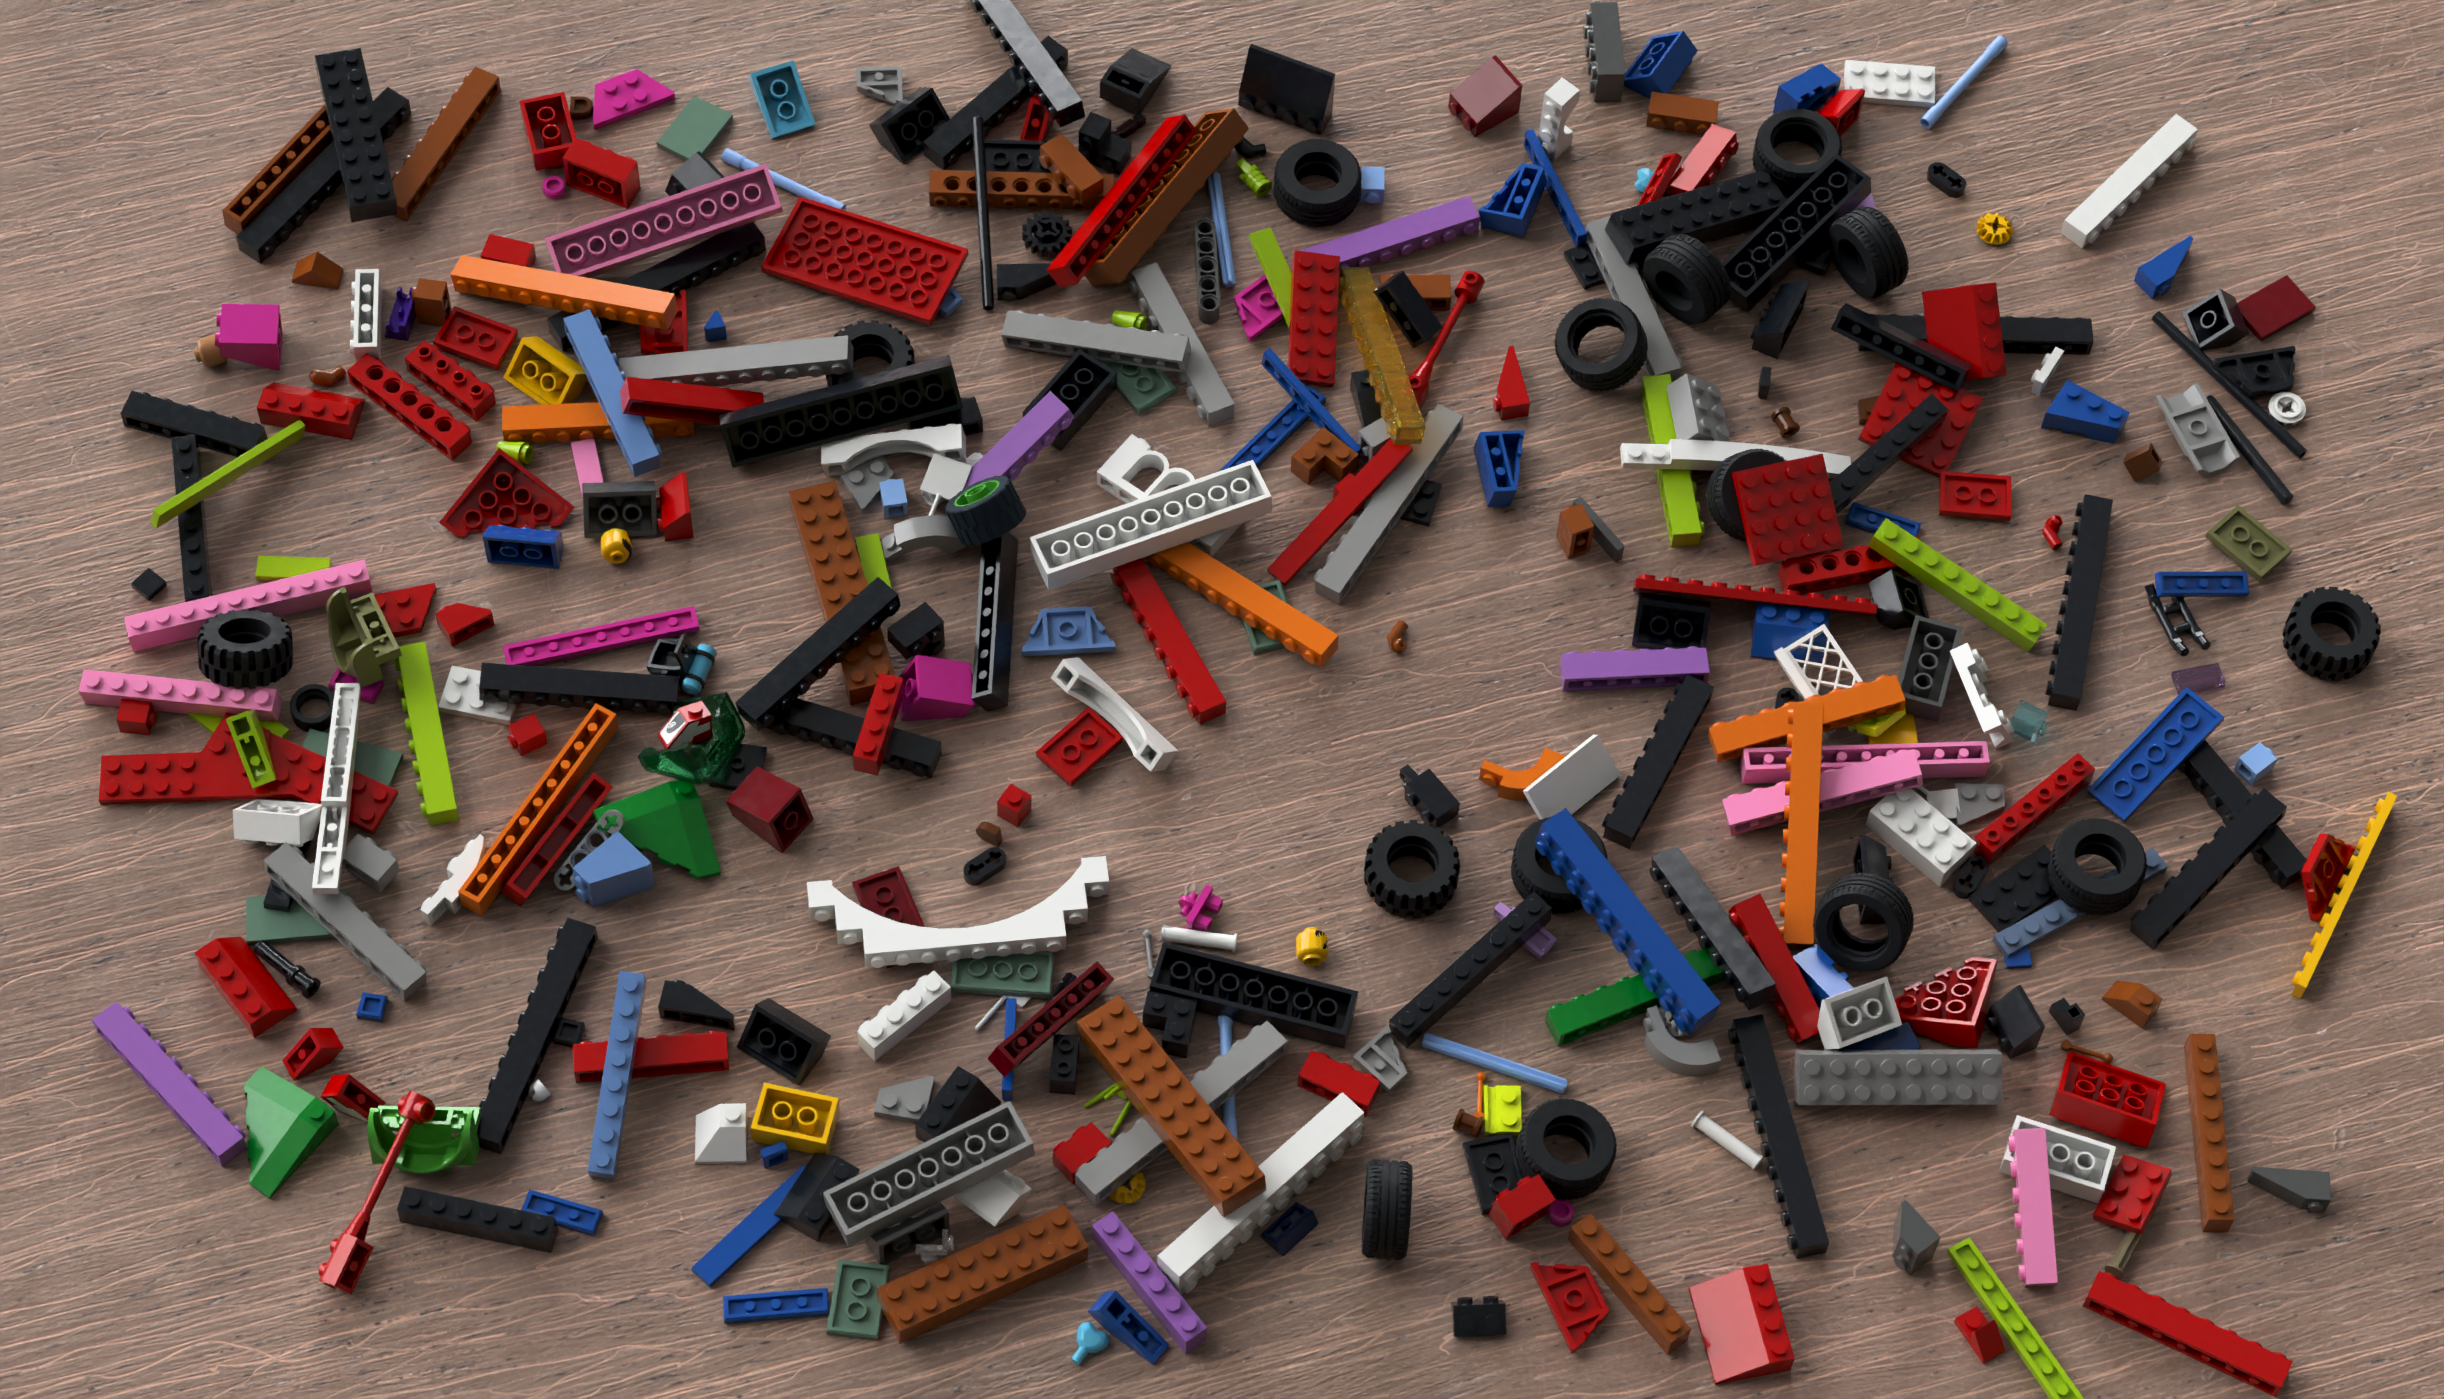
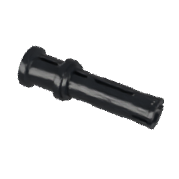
[253,940,321,998]

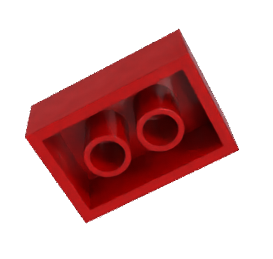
[519,92,576,171]
[563,138,641,209]

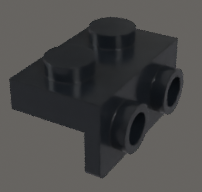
[1451,1296,1506,1337]

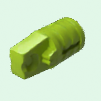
[1236,158,1272,198]

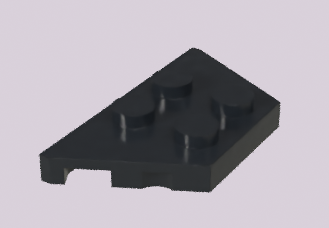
[2212,346,2295,398]

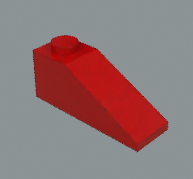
[1493,346,1530,420]

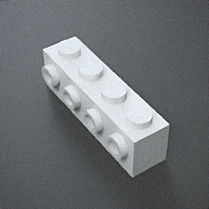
[350,269,382,362]
[857,971,951,1061]

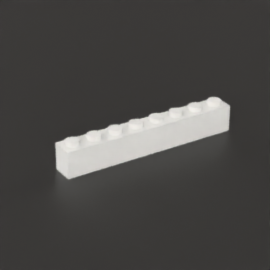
[2061,114,2198,248]

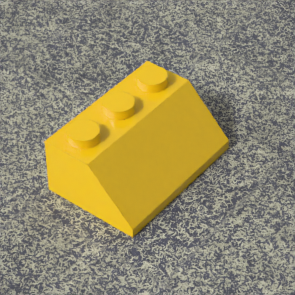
[503,336,587,405]

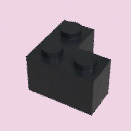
[1079,112,1132,175]
[887,602,945,660]
[1142,991,1197,1058]

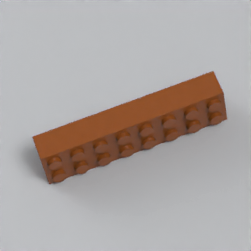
[877,1205,1088,1344]

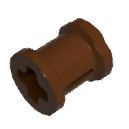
[1771,407,1800,438]
[1453,1108,1485,1139]

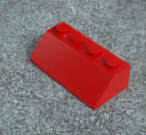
[257,382,365,440]
[195,936,297,1038]

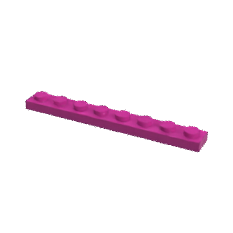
[503,606,700,666]

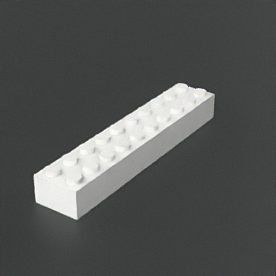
[1030,460,1272,591]
[1157,1092,1364,1295]

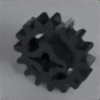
[1022,210,1072,257]

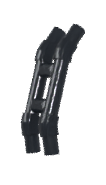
[2144,583,2211,657]

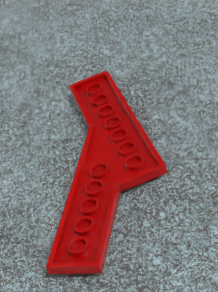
[99,712,399,835]

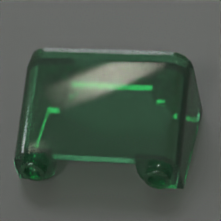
[638,692,745,785]

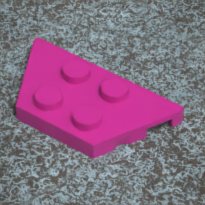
[593,69,675,130]
[1234,274,1284,342]

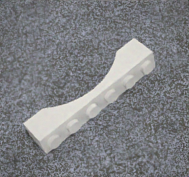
[821,424,966,477]
[1051,657,1178,772]

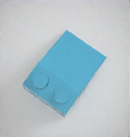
[749,60,816,139]

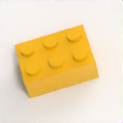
[751,1083,840,1155]

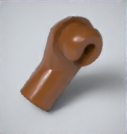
[309,365,346,387]
[1387,620,1408,653]

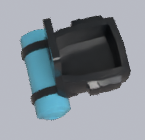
[646,634,717,696]

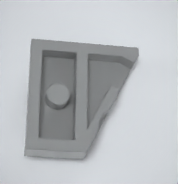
[856,66,903,105]
[840,456,894,514]
[1953,783,2005,829]
[1352,1026,1407,1093]
[874,1076,935,1123]

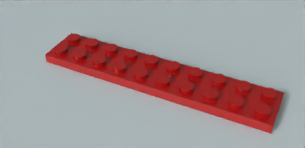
[1633,574,1877,616]

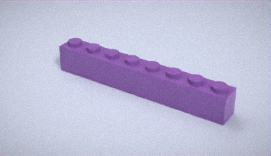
[1300,196,1480,276]
[92,1001,247,1167]

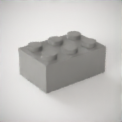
[1666,373,1730,442]

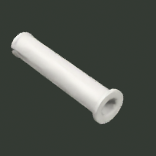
[1161,925,1238,953]
[1691,1110,1764,1170]

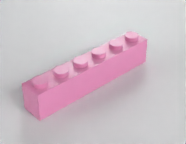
[2008,1128,2058,1287]

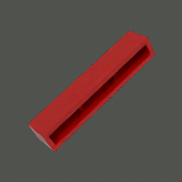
[620,377,764,425]
[501,772,613,907]
[1728,893,1820,1045]
[573,1030,729,1083]

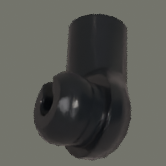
[1234,138,1266,158]

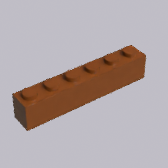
[1568,1213,1691,1355]

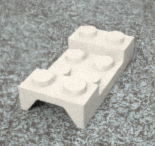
[1950,643,2014,749]

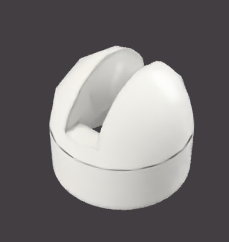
[529,1079,551,1101]

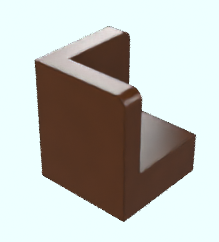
[2123,443,2163,481]

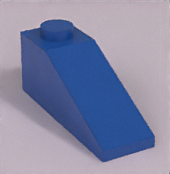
[2134,236,2193,299]
[1087,1290,1170,1364]

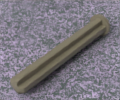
[2104,1196,2163,1279]

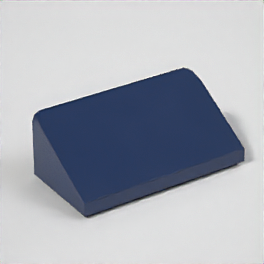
[1260,1202,1318,1256]

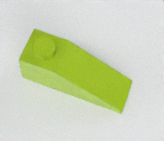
[226,709,277,789]

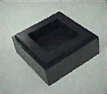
[1758,366,1772,400]
[131,568,167,601]
[553,1018,585,1048]

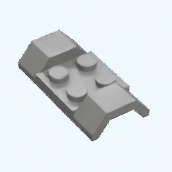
[2155,383,2240,477]

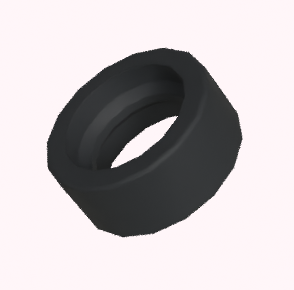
[290,684,334,732]

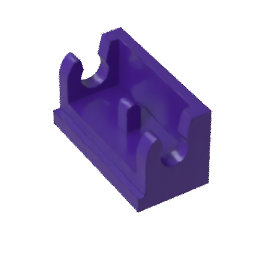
[385,287,416,341]

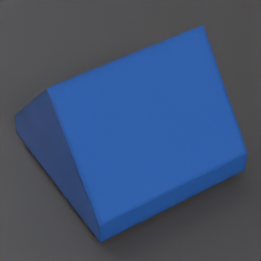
[704,311,727,342]

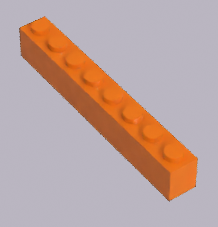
[502,402,695,443]
[1708,675,1906,763]

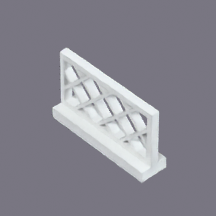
[1774,624,1862,736]

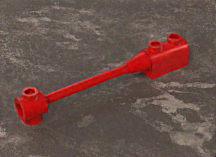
[1388,271,1485,431]
[318,1091,436,1295]

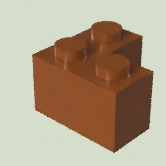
[1291,427,1359,485]

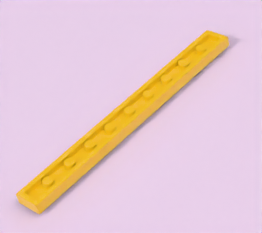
[2291,791,2397,999]

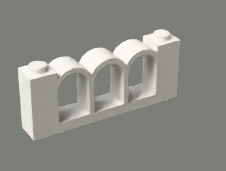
[1097,434,1242,557]

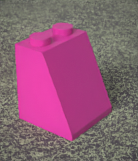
[215,303,283,370]
[899,655,975,721]

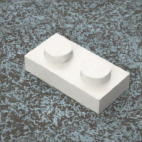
[2031,347,2064,396]

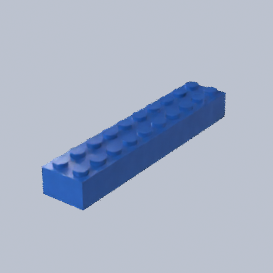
[1535,808,1721,1036]

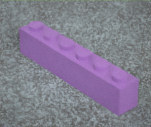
[963,391,1074,490]
[1560,646,1710,691]
[1092,1211,1207,1354]

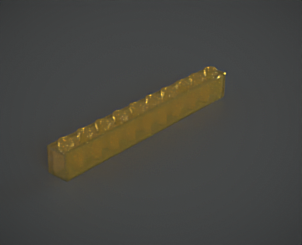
[1339,267,1426,445]

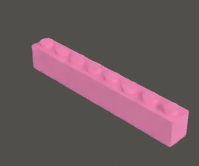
[78,669,282,722]
[1722,749,1923,836]

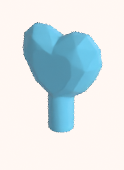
[1635,168,1668,193]
[1071,1322,1109,1365]

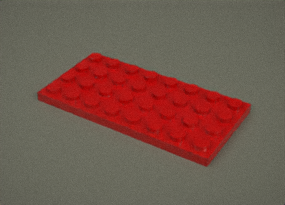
[761,197,969,326]

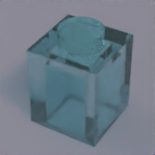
[2011,700,2049,742]

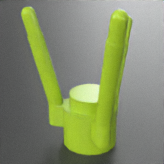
[1084,1082,1133,1136]

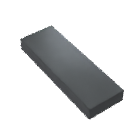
[1573,497,1624,563]

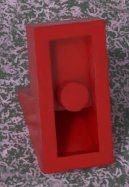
[1954,1306,2005,1364]

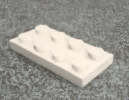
[1844,60,1935,108]

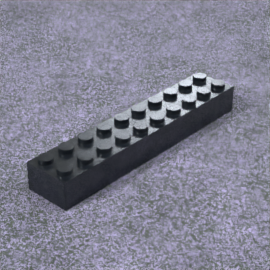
[719,355,963,468]

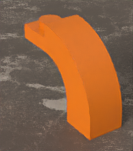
[1479,748,1566,801]

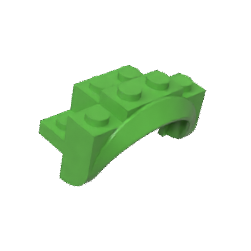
[367,1106,481,1174]

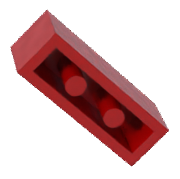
[1297,1050,1381,1117]

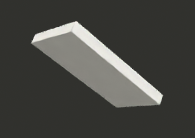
[1523,734,1621,820]

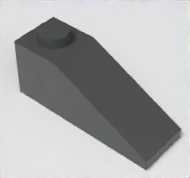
[2247,1167,2331,1212]

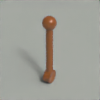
[2061,1040,2113,1063]

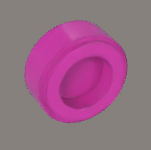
[542,176,566,199]
[1548,1199,1574,1227]

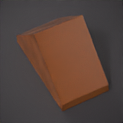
[292,252,343,290]

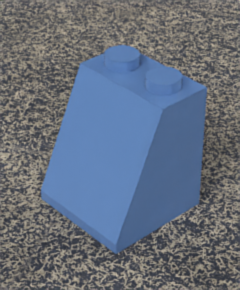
[572,831,655,907]

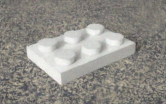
[438,666,517,725]

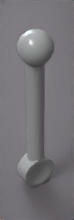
[1142,930,1155,979]

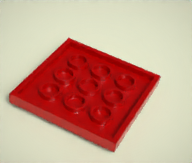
[1858,362,1983,477]
[1732,454,1844,566]

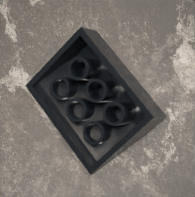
[1238,44,1335,135]

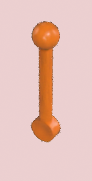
[1474,1072,1486,1118]

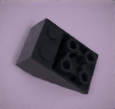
[1100,48,1171,114]

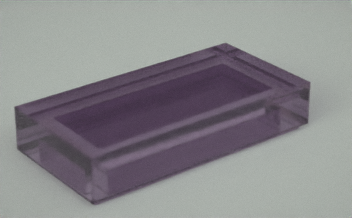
[2171,663,2226,695]

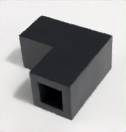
[2049,998,2085,1035]

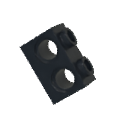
[1050,1034,1079,1095]

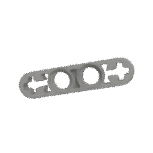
[554,809,625,891]

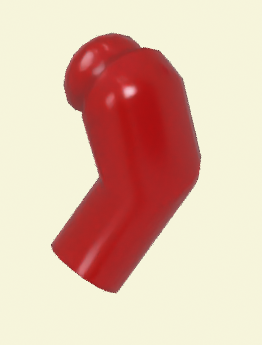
[2042,515,2063,550]

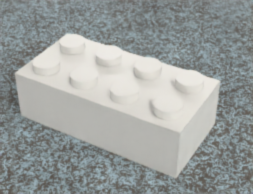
[1865,789,1976,887]
[1999,1115,2116,1203]

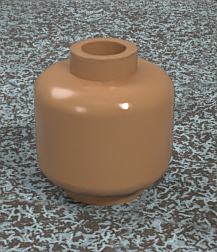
[193,334,228,368]

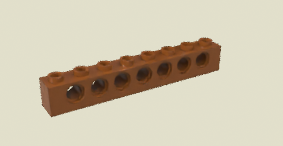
[929,170,1114,211]

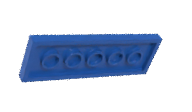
[2087,687,2224,823]

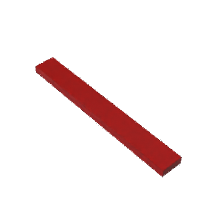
[1267,434,1413,586]

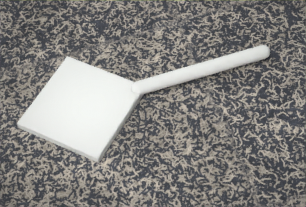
[1916,786,1960,819]

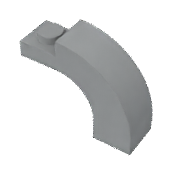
[882,515,966,562]
[1643,1006,1721,1076]

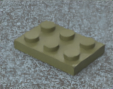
[2206,505,2292,582]

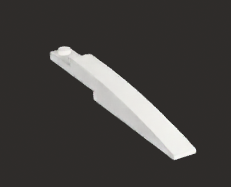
[1620,439,1851,479]
[312,683,361,894]

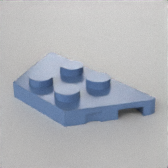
[1022,606,1115,656]

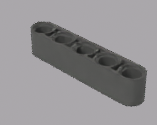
[1194,218,1220,324]

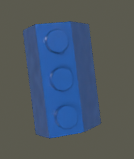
[1624,31,1698,99]
[483,525,564,569]
[1751,602,1830,664]

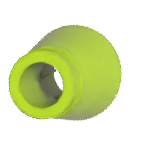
[1111,310,1148,331]
[496,441,534,465]

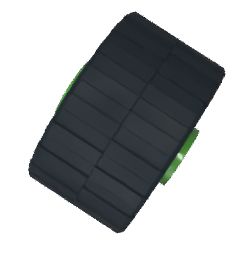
[945,475,1026,546]

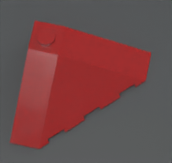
[439,448,575,538]
[1894,957,1997,1048]

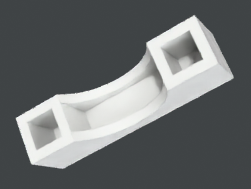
[1538,78,1580,161]

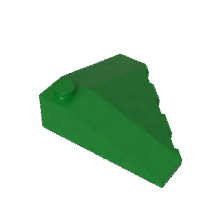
[593,778,721,879]
[244,1066,339,1199]

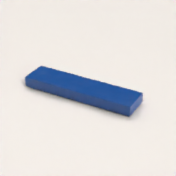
[2155,571,2249,597]
[1002,998,1017,1101]
[723,1288,829,1324]

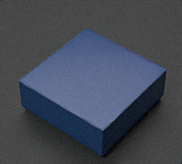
[2004,945,2032,969]
[356,992,388,1022]
[760,1141,788,1168]

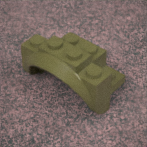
[326,587,402,688]

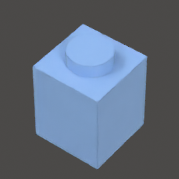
[1360,167,1385,204]
[879,479,908,519]
[2234,742,2277,786]

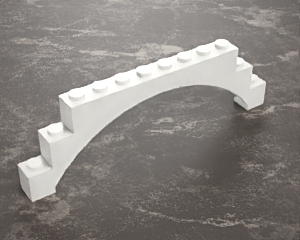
[807,856,1109,968]

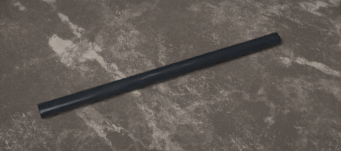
[972,116,994,310]
[2152,311,2307,458]

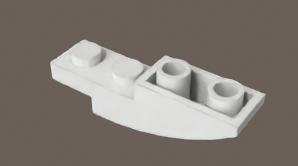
[420,834,486,926]

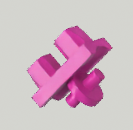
[1178,884,1223,932]

